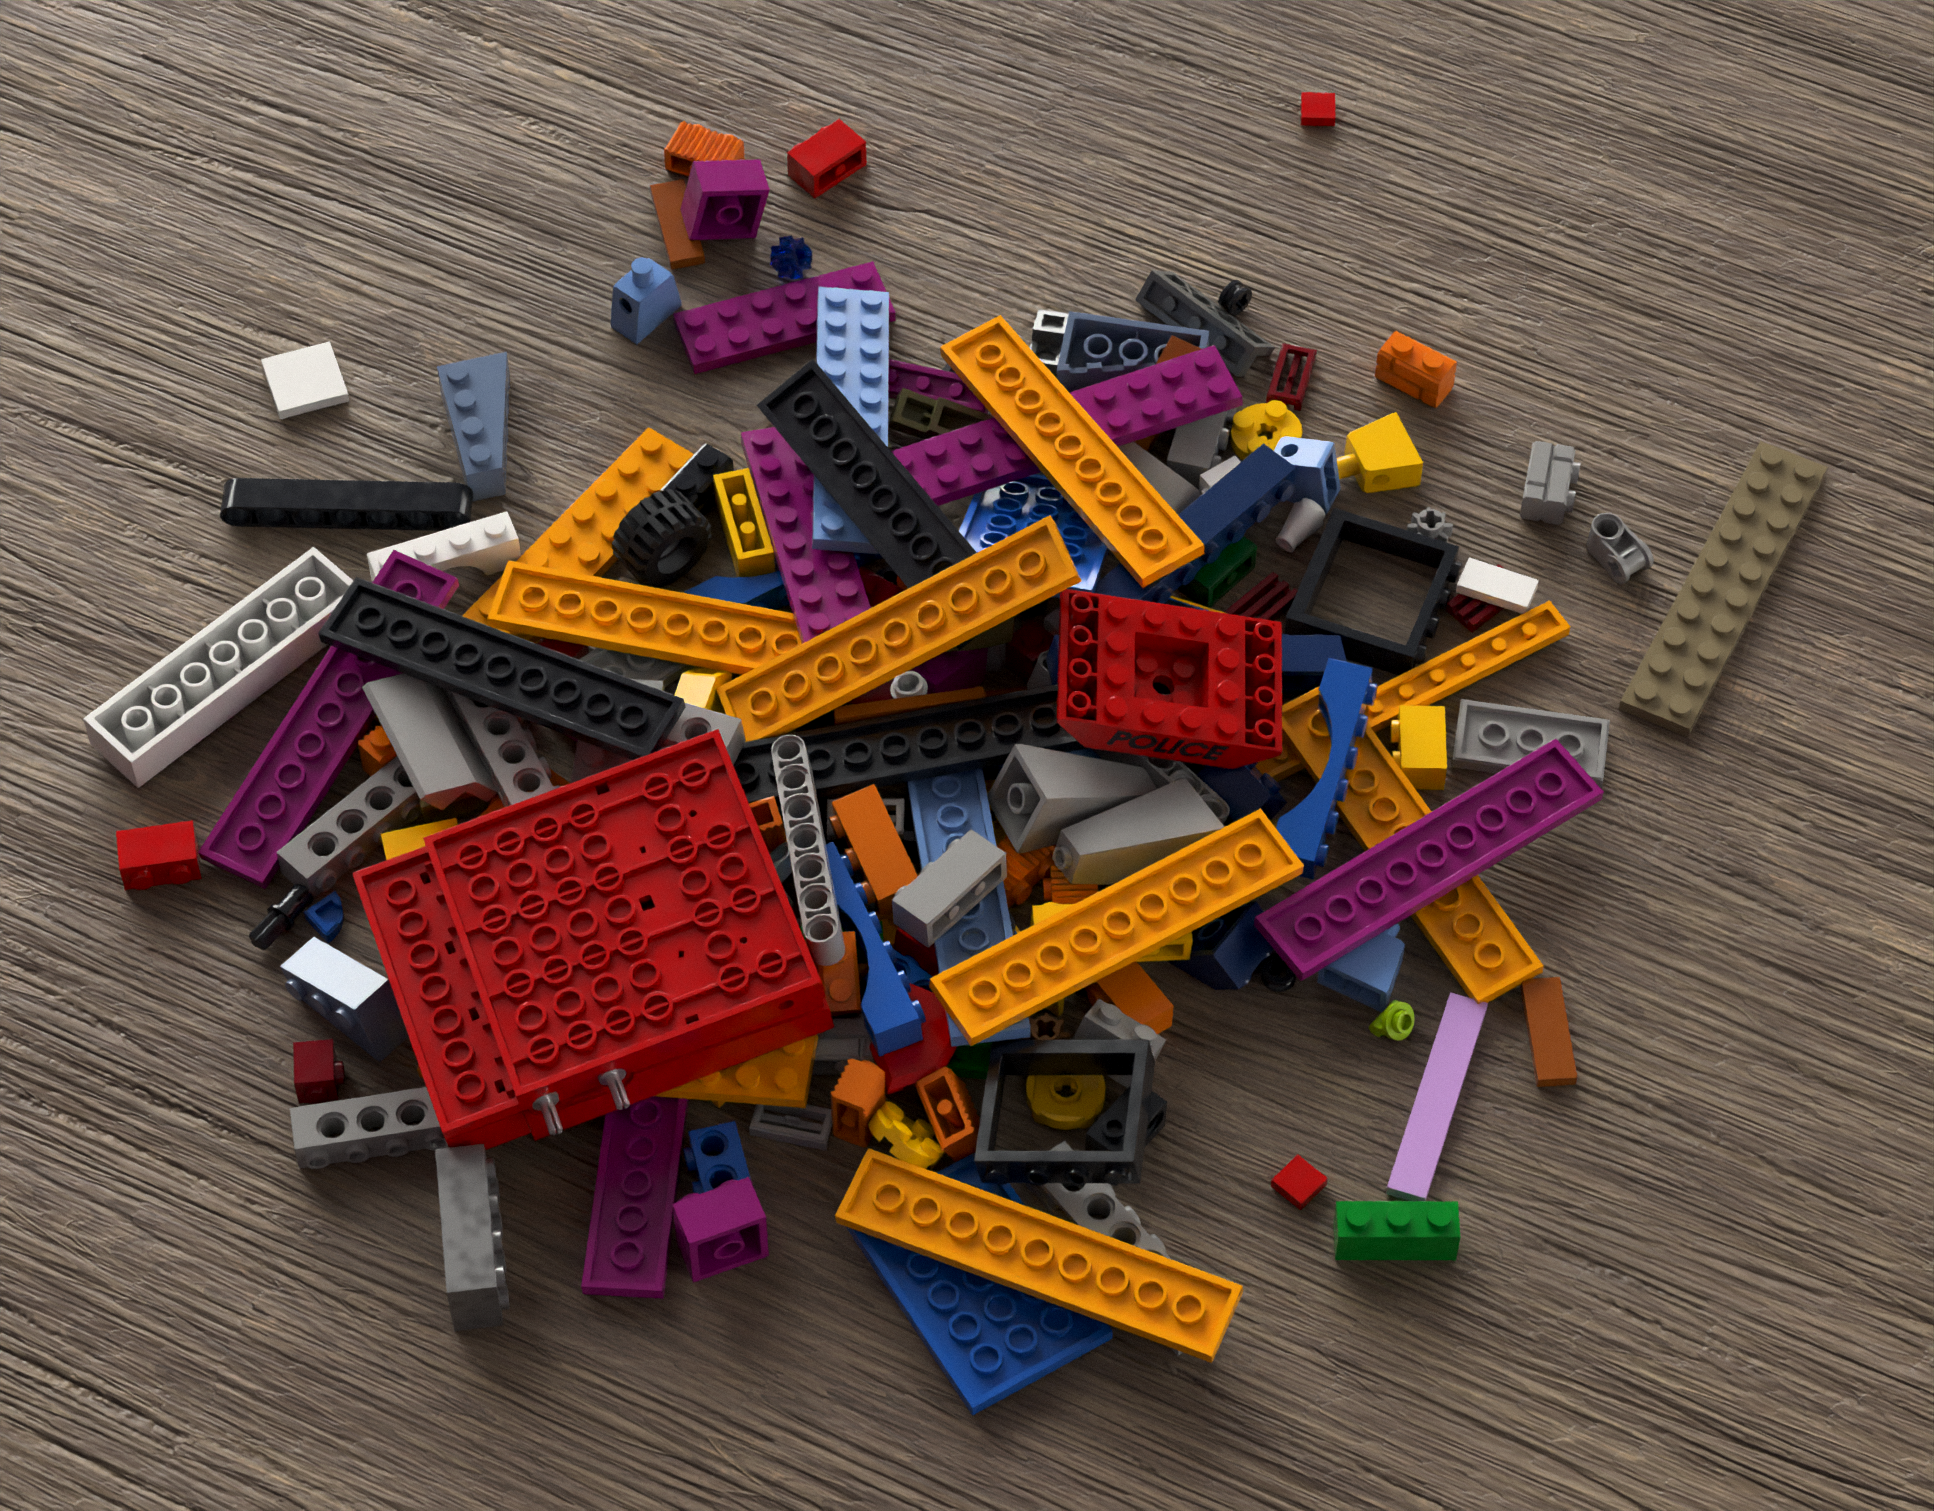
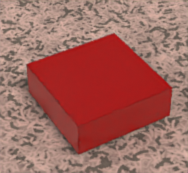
[1300,92,1336,126]
[1271,1154,1328,1210]

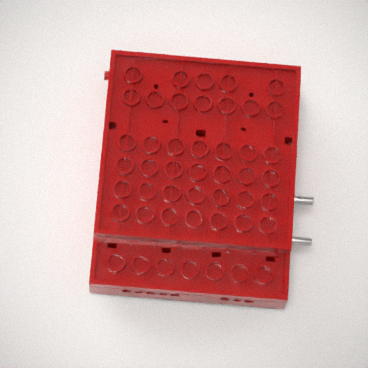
[352,729,835,1150]

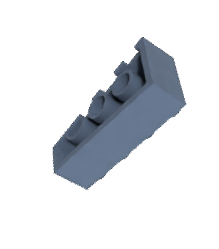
[1057,311,1209,392]
[437,352,510,501]

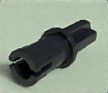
[249,884,313,950]

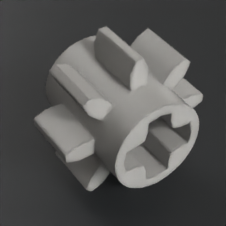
[1407,507,1453,542]

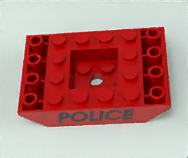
[1057,589,1282,769]

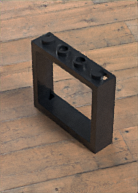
[1284,508,1462,675]
[974,1039,1155,1186]

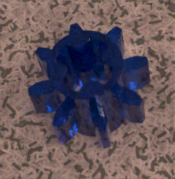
[770,235,812,280]

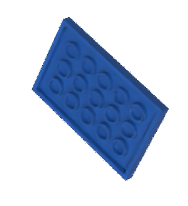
[959,474,1109,598]
[847,1152,1113,1416]

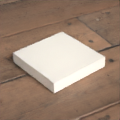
[261,341,349,419]

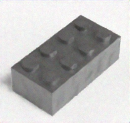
[435,1144,509,1331]

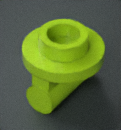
[1369,1000,1415,1041]

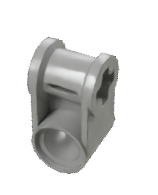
[1586,513,1654,584]

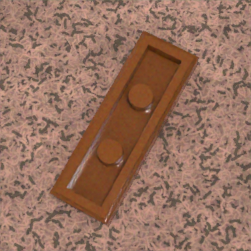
[650,179,705,270]
[1520,977,1577,1087]

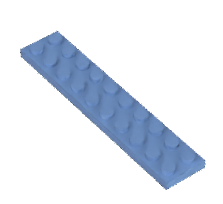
[812,287,889,554]
[906,768,1030,1047]

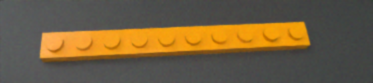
[1255,600,1571,782]

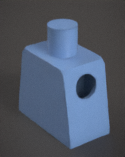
[611,258,682,344]
[1274,436,1341,515]
[1317,923,1405,1012]

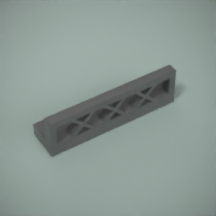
[1135,270,1275,377]

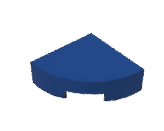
[304,891,344,944]

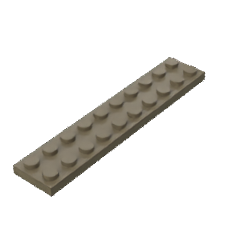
[1619,441,1828,737]

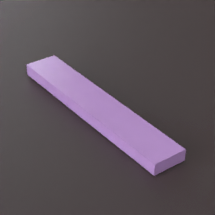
[1386,992,1488,1201]

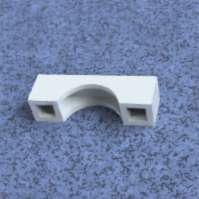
[367,511,521,582]

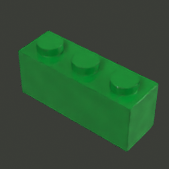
[1333,1201,1461,1260]

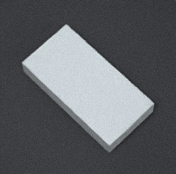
[1456,558,1539,614]

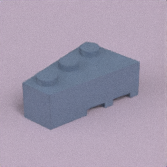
[280,937,409,1062]

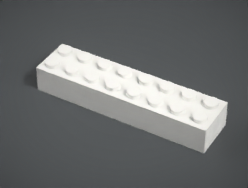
[83,547,353,788]

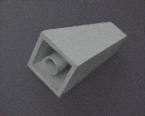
[987,744,1157,853]
[1052,778,1224,885]

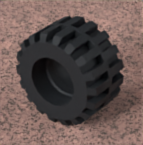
[612,489,712,588]

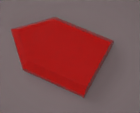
[869,983,958,1095]

